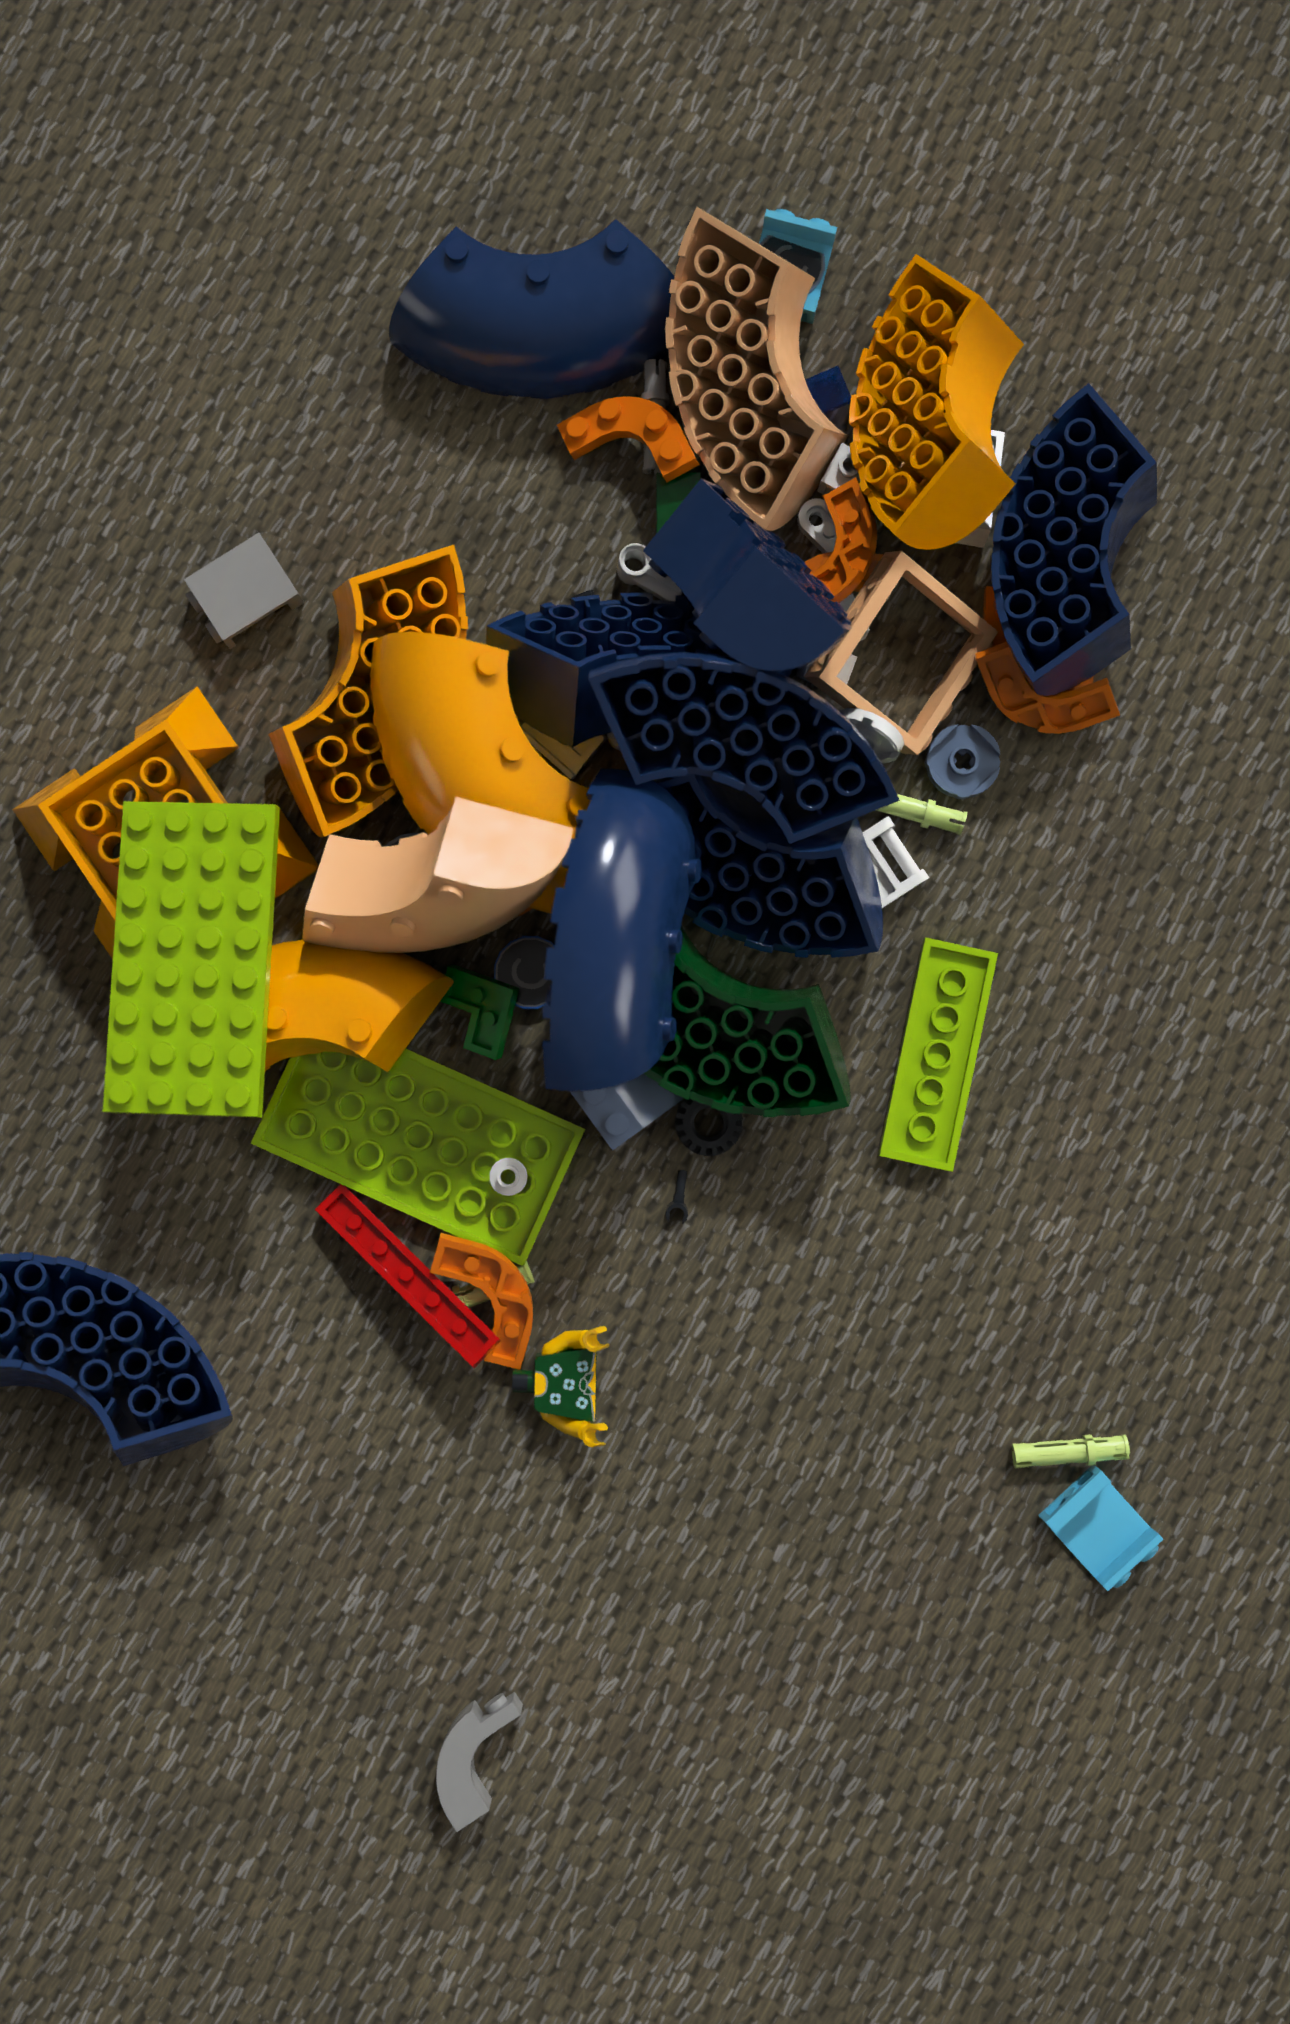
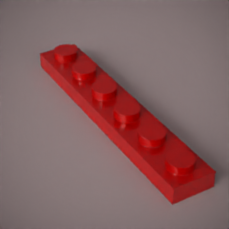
[315,1184,501,1368]

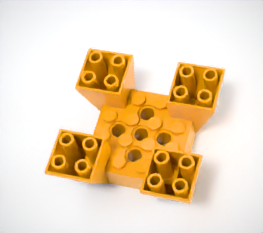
[12,687,319,959]

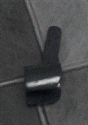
[666,1170,688,1224]

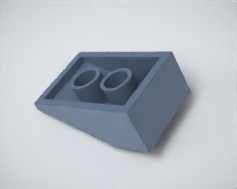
[570,1073,684,1150]

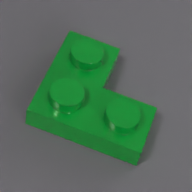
[440,965,519,1060]

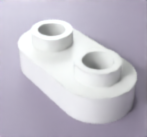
[797,498,837,553]

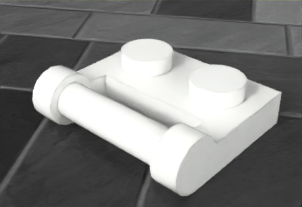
[862,816,929,908]

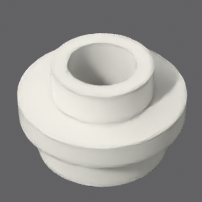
[489,1158,528,1196]

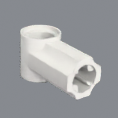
[617,543,683,601]

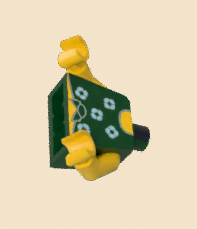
[512,1326,609,1447]

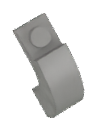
[436,1692,523,1832]

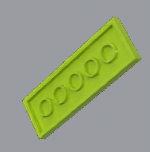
[878,937,998,1172]

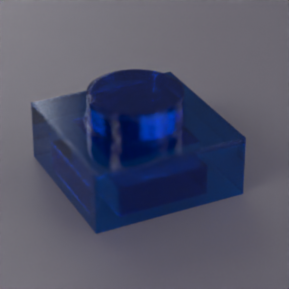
[805,366,851,414]

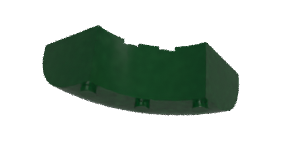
[644,925,851,1117]

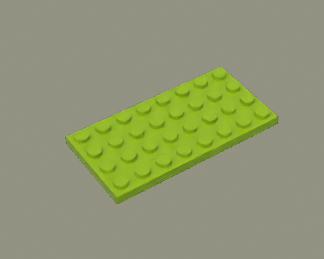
[103,801,280,1118]
[251,1049,586,1267]

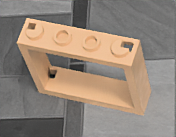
[804,551,998,755]

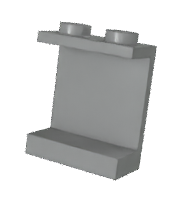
[184,533,304,649]

